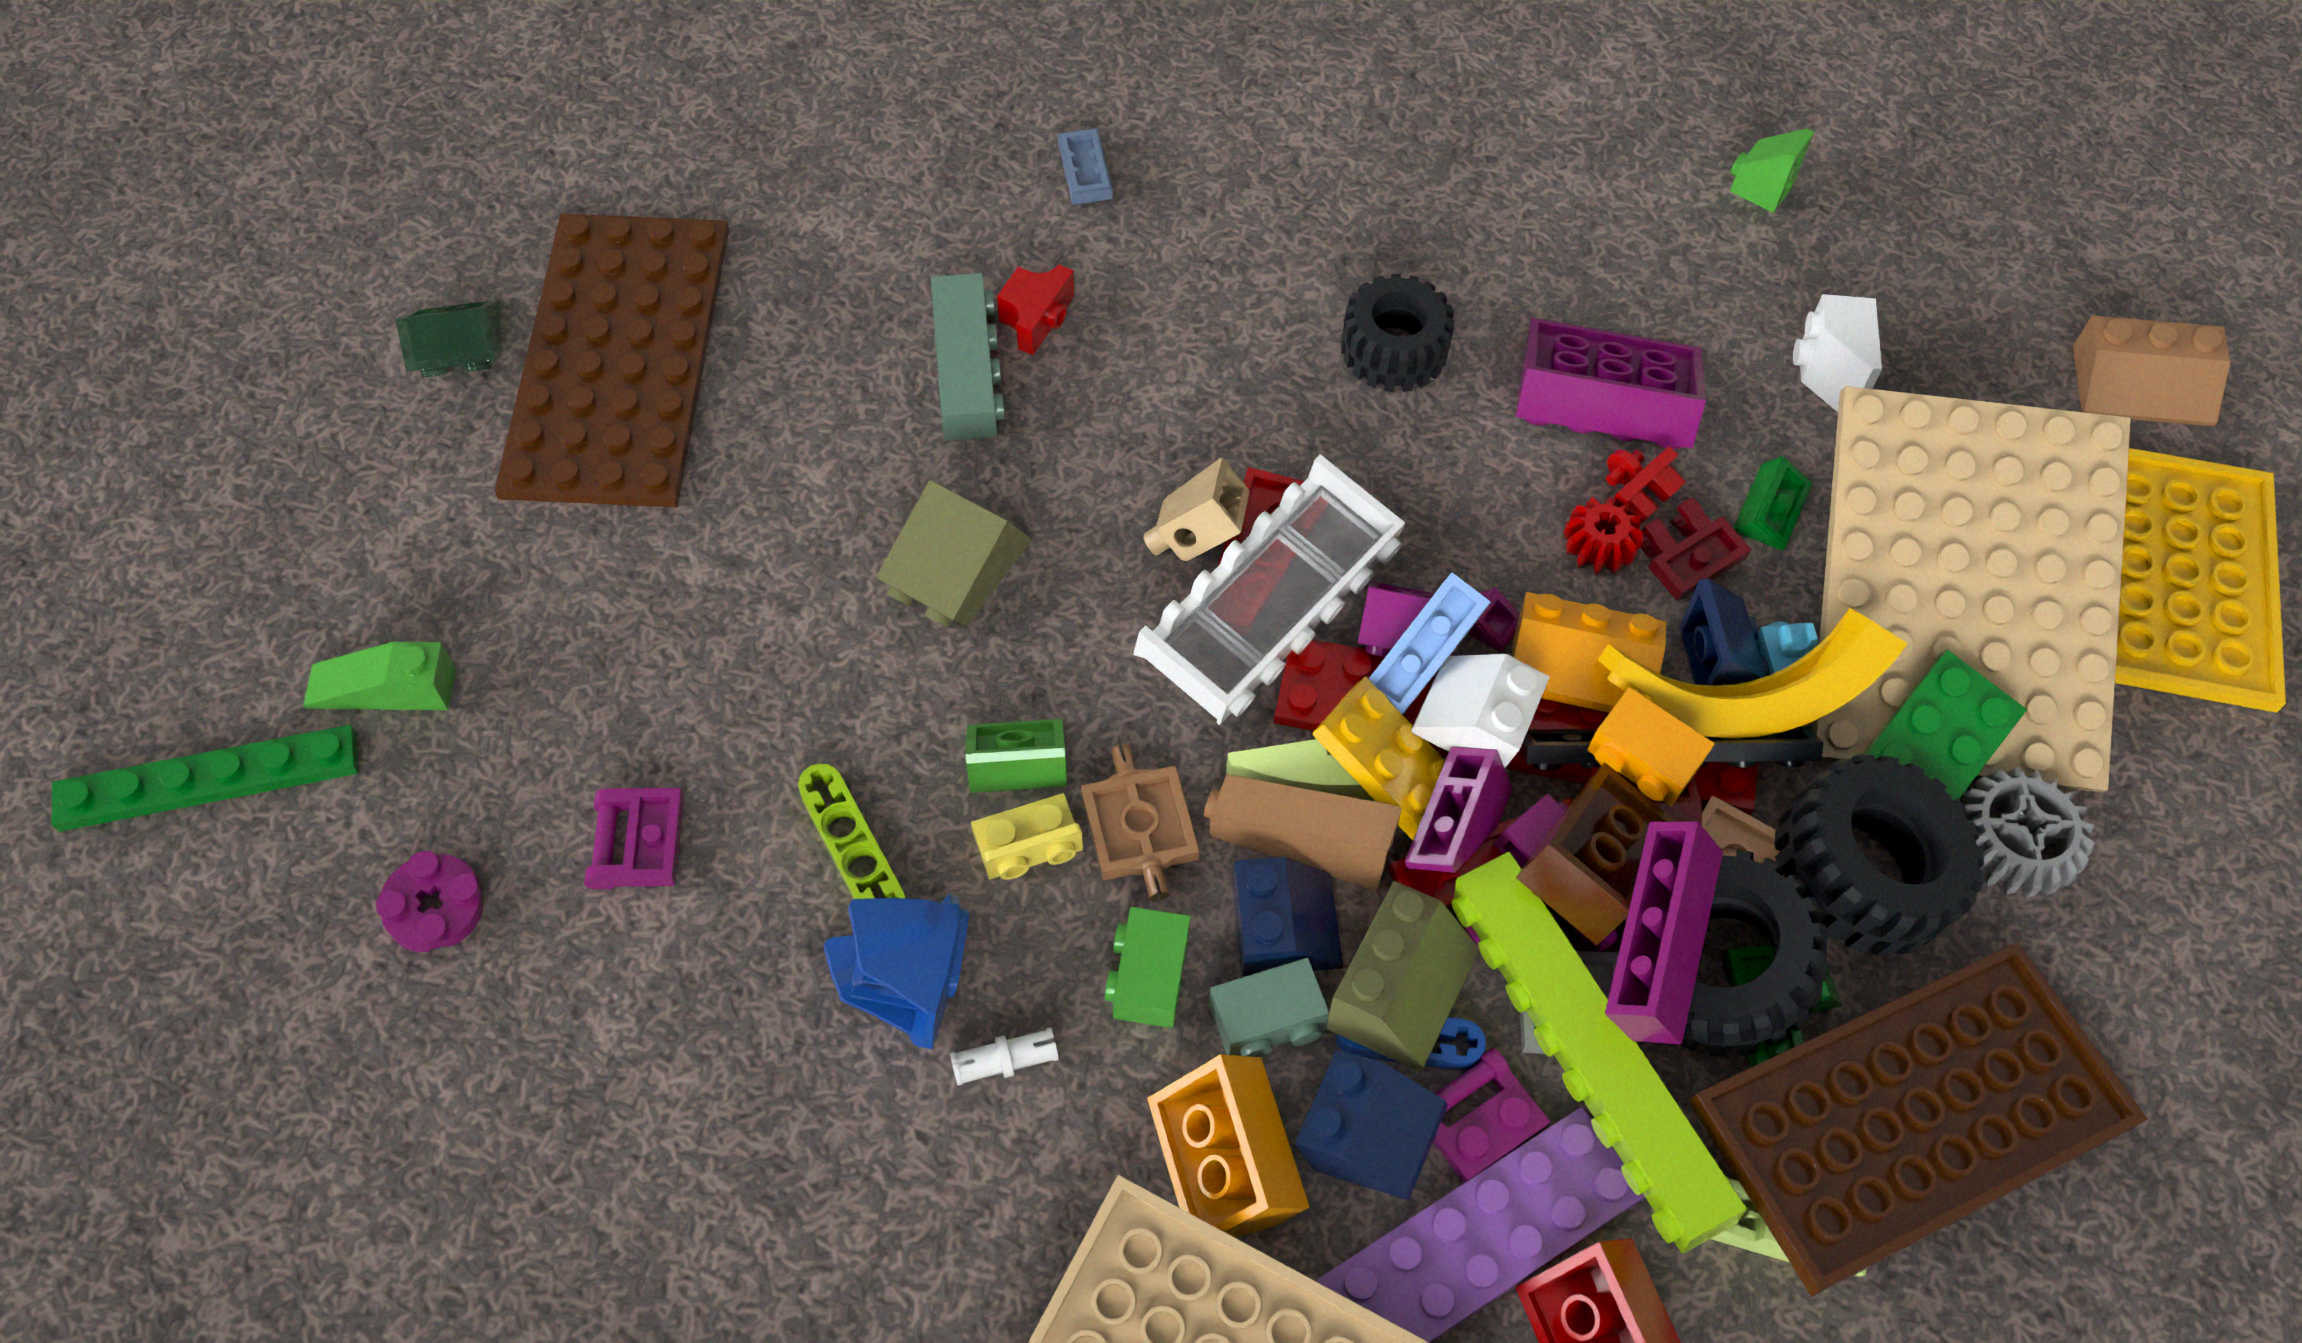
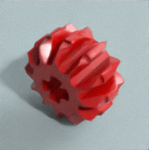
[1563,496,1643,575]

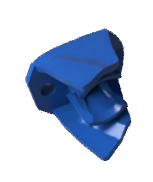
[823,894,969,1049]

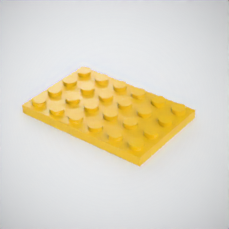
[2115,448,2286,713]

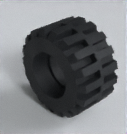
[1341,274,1455,392]

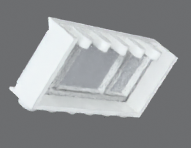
[1133,454,1405,725]

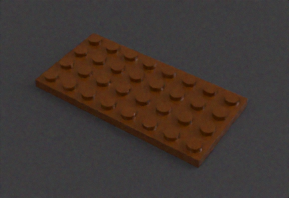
[494,213,729,508]
[1688,942,2147,1297]

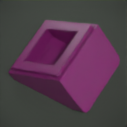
[1468,587,1520,652]

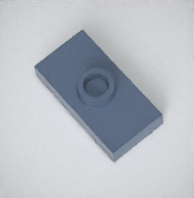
[1057,128,1113,205]

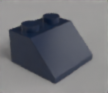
[1679,579,1770,686]
[1232,857,1343,976]
[1295,1050,1448,1200]

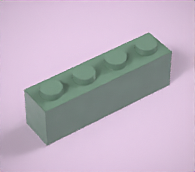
[931,273,1005,441]

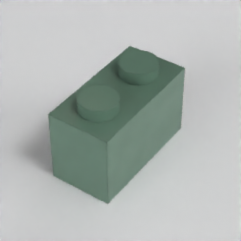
[1209,958,1329,1058]

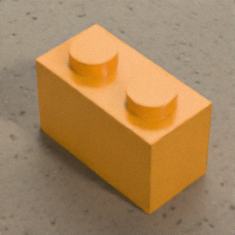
[1587,687,1715,807]

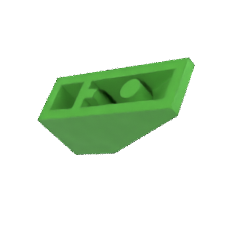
[303,641,456,710]

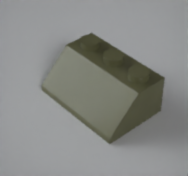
[1326,881,1479,1073]

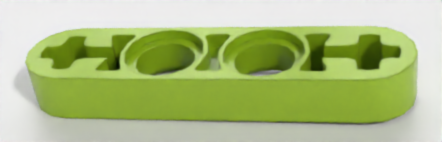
[798,764,905,899]

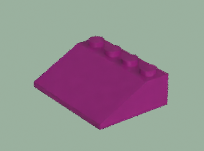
[1516,318,1706,449]

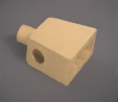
[1144,457,1250,561]

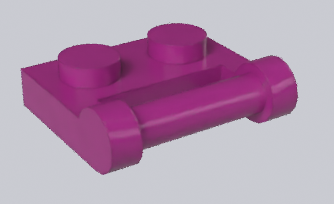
[584,788,684,889]
[1433,1048,1550,1183]

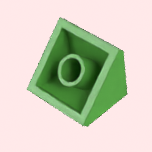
[965,719,1067,793]

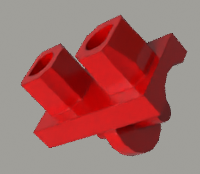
[1606,446,1686,524]

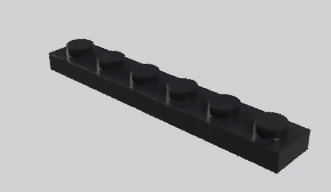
[1519,727,1824,770]

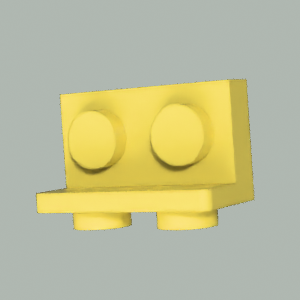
[971,793,1083,880]

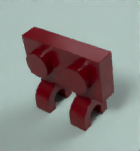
[1640,497,1752,602]

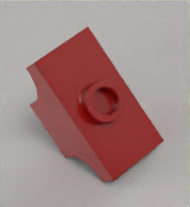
[997,264,1074,356]

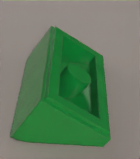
[1733,456,1813,551]

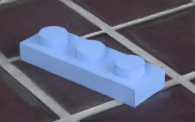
[1369,572,1491,715]

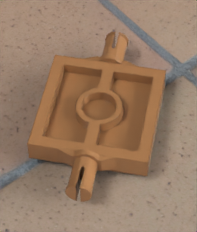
[1081,744,1199,902]

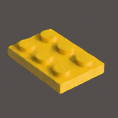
[1312,677,1446,840]

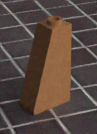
[1204,774,1402,891]

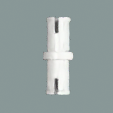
[950,1027,1059,1086]

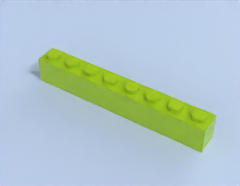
[1452,852,1747,1254]

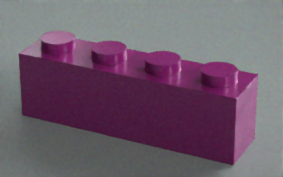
[1605,822,1723,1044]

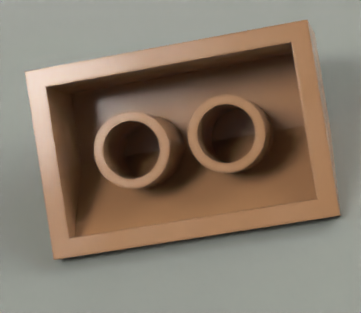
[2073,315,2231,427]

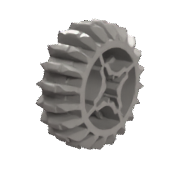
[1960,766,2095,898]

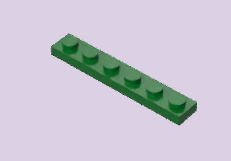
[51,724,358,832]

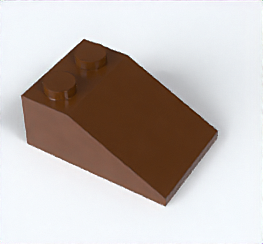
[1516,762,1677,945]

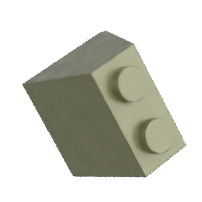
[876,480,1032,628]

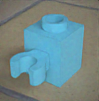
[1756,621,1819,675]

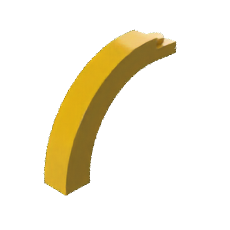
[1598,608,1908,738]

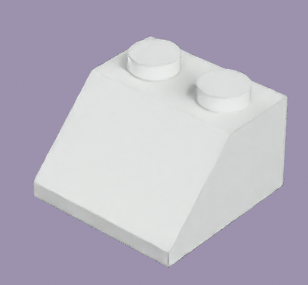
[1793,294,1882,412]
[1410,654,1550,768]

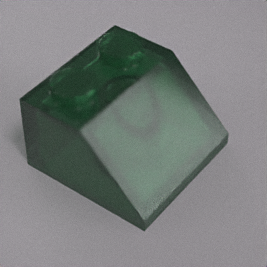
[395,299,502,377]

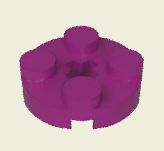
[375,851,483,952]

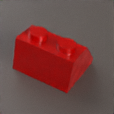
[1515,1238,1681,1343]

